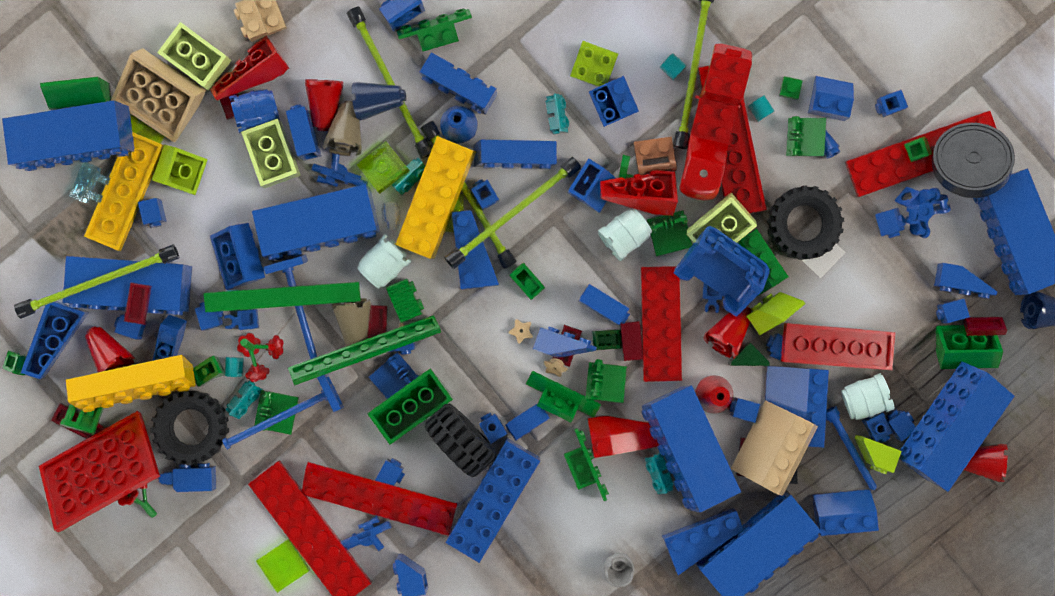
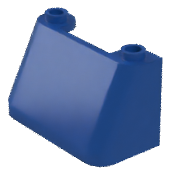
[674,226,770,317]

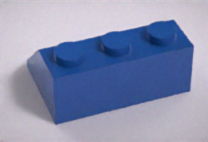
[210,223,265,290]
[812,489,879,536]

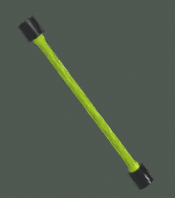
[673,0,714,149]
[346,6,432,159]
[420,121,517,269]
[444,157,581,269]
[14,244,180,319]

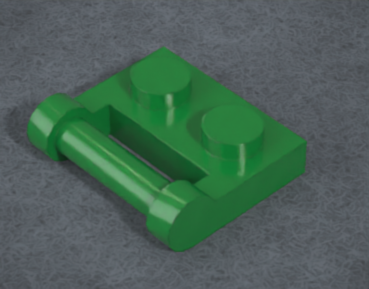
[60,404,104,435]

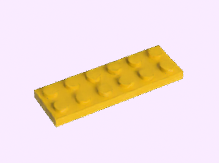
[84,132,164,251]

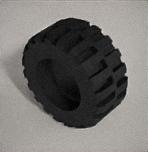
[425,403,497,477]

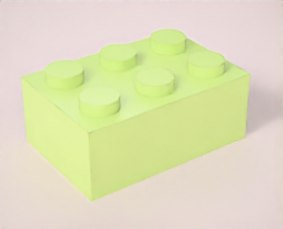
[157,22,232,91]
[241,119,301,188]
[687,193,757,243]

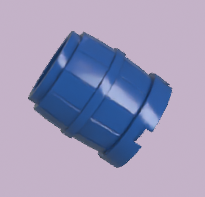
[229,89,280,134]

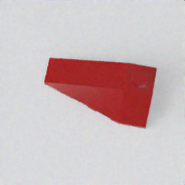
[210,35,289,100]
[600,170,678,216]
[587,415,659,458]

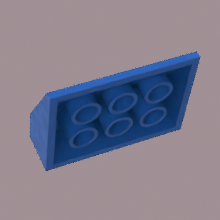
[765,366,829,448]

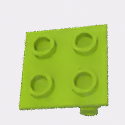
[570,41,619,87]

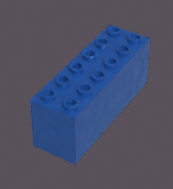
[2,101,135,171]
[973,168,1055,295]
[252,184,381,261]
[62,256,192,315]
[899,362,1015,492]
[641,385,741,513]
[446,437,540,563]
[696,491,821,596]

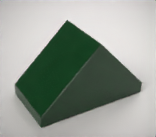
[591,329,622,350]
[728,343,770,366]

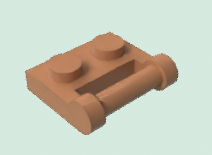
[633,136,677,175]

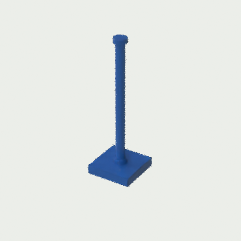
[264,254,318,359]
[222,374,344,450]

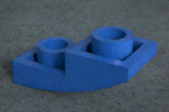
[505,404,550,441]

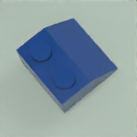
[379,0,425,32]
[808,76,854,121]

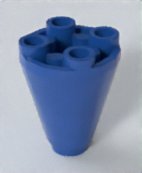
[440,106,478,144]

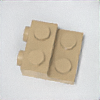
[234,0,287,42]

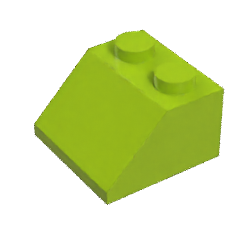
[152,144,208,195]
[747,292,805,335]
[855,435,902,474]

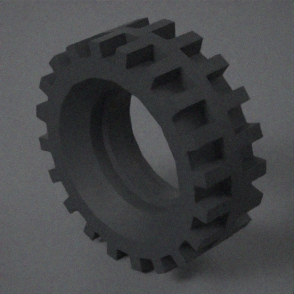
[767,185,845,260]
[150,391,229,465]

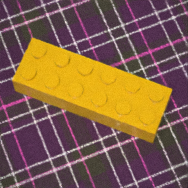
[395,136,476,259]
[66,355,196,412]

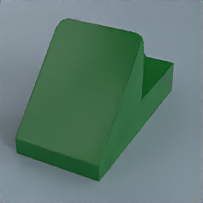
[509,262,545,300]
[193,355,225,387]

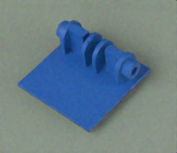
[369,352,419,399]

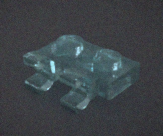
[69,162,110,203]

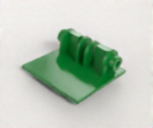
[786,116,827,156]
[647,210,693,257]
[585,359,627,403]
[254,390,299,435]

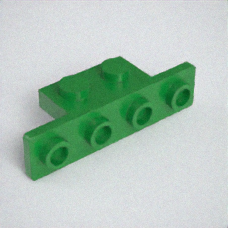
[397,8,472,52]
[526,371,601,423]
[564,428,609,501]

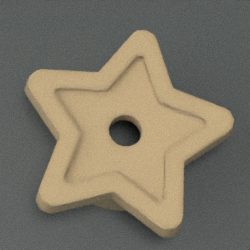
[508,319,533,344]
[544,358,568,377]

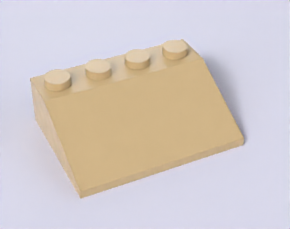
[111,48,206,142]
[731,400,818,496]

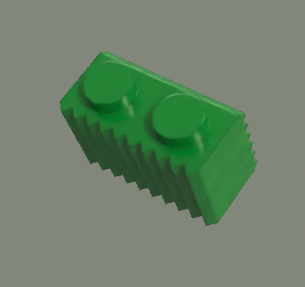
[386,279,425,323]

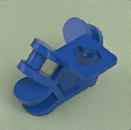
[895,187,951,238]

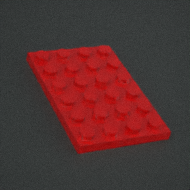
[39,411,160,533]

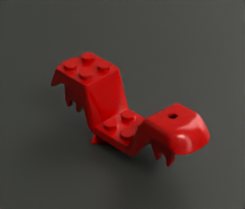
[679,43,753,201]

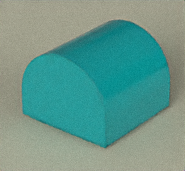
[660,53,687,80]
[748,95,775,122]
[225,357,244,377]

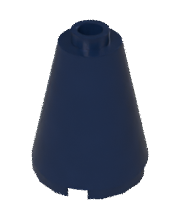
[351,82,407,120]
[1020,291,1055,329]

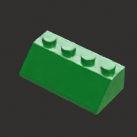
[367,368,454,445]

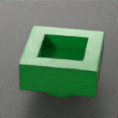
[779,76,803,100]

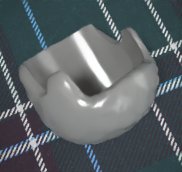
[604,553,634,587]

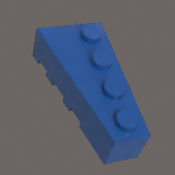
[420,52,497,114]
[473,139,557,170]
[452,210,499,290]
[21,301,89,379]
[662,508,743,575]

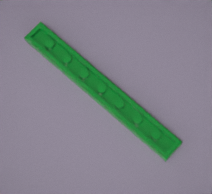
[204,281,361,312]
[288,315,441,386]

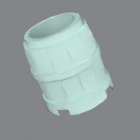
[598,209,652,261]
[358,234,412,288]
[841,373,894,420]

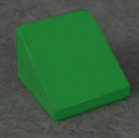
[904,137,932,162]
[2,350,27,376]

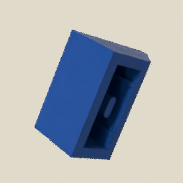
[588,76,639,127]
[567,158,616,213]
[393,554,429,596]

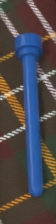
[826,406,877,490]

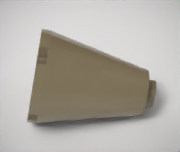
[323,101,362,156]
[332,298,371,346]

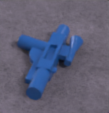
[311,154,368,187]
[341,515,392,551]

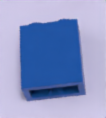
[286,105,322,161]
[578,284,630,325]

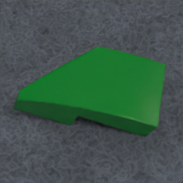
[619,155,633,179]

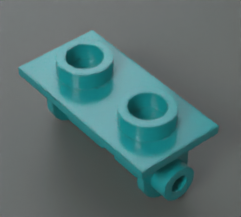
[545,93,569,135]
[390,158,426,196]
[225,379,263,419]
[645,453,674,494]

